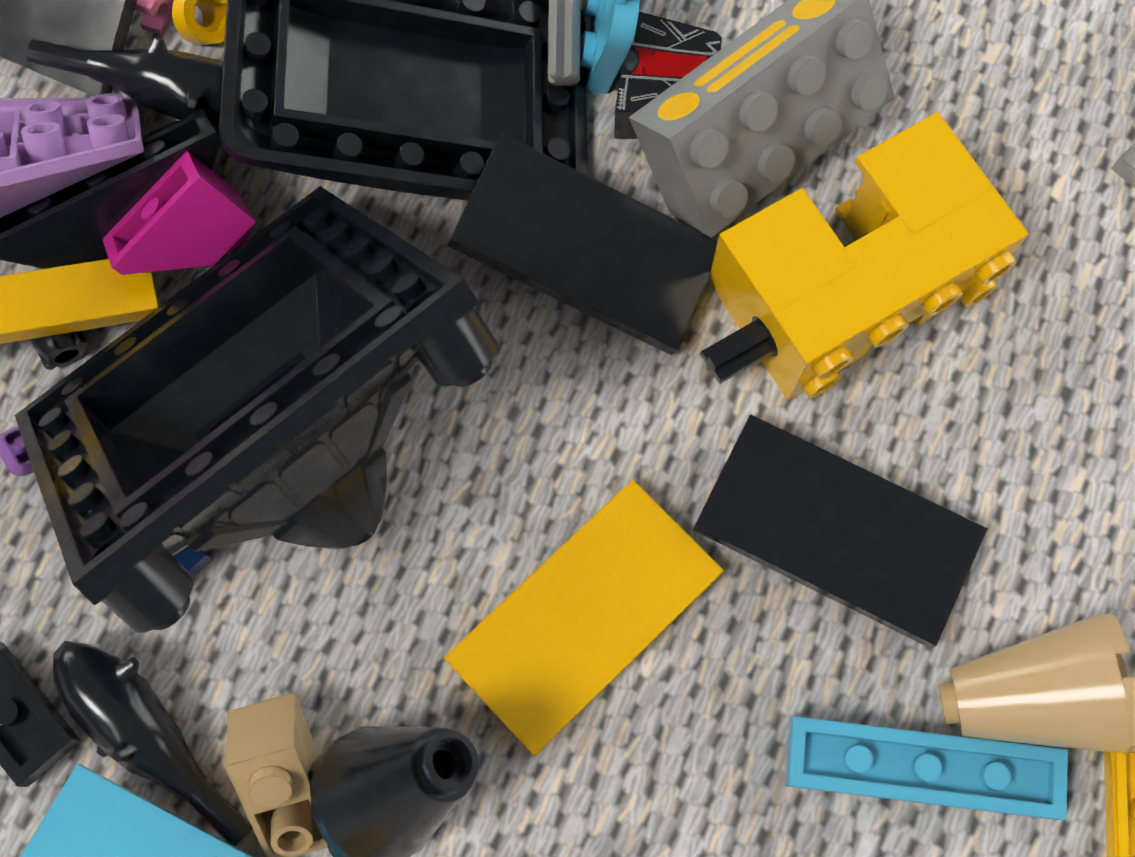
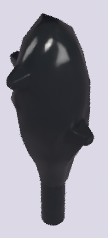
[27,37,223,135]
[53,641,253,846]

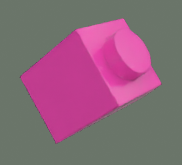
[102,151,256,275]

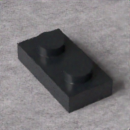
[0,642,81,787]

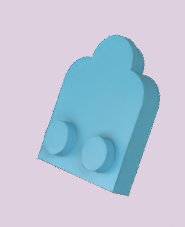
[580,0,641,94]

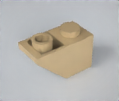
[225,692,328,857]

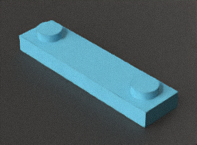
[785,716,1068,820]

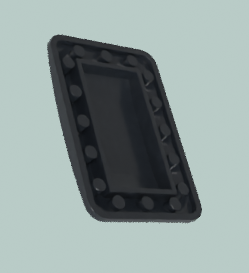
[218,0,587,201]

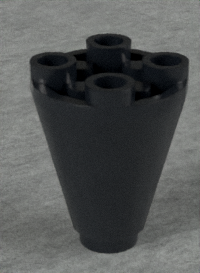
[309,726,479,857]

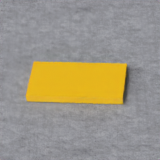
[443,479,724,757]

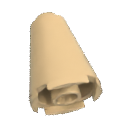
[938,613,1135,754]

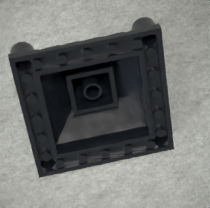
[15,186,498,633]

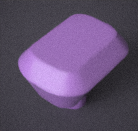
[0,427,34,476]

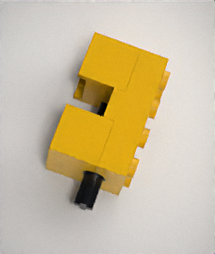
[700,111,1029,401]

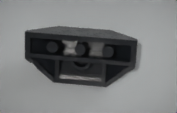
[0,109,221,269]

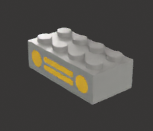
[628,0,895,238]

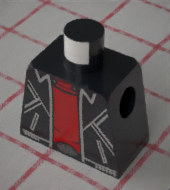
[614,12,722,139]

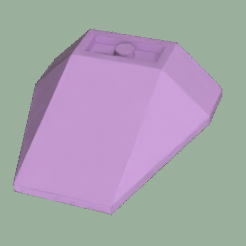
[0,93,144,218]

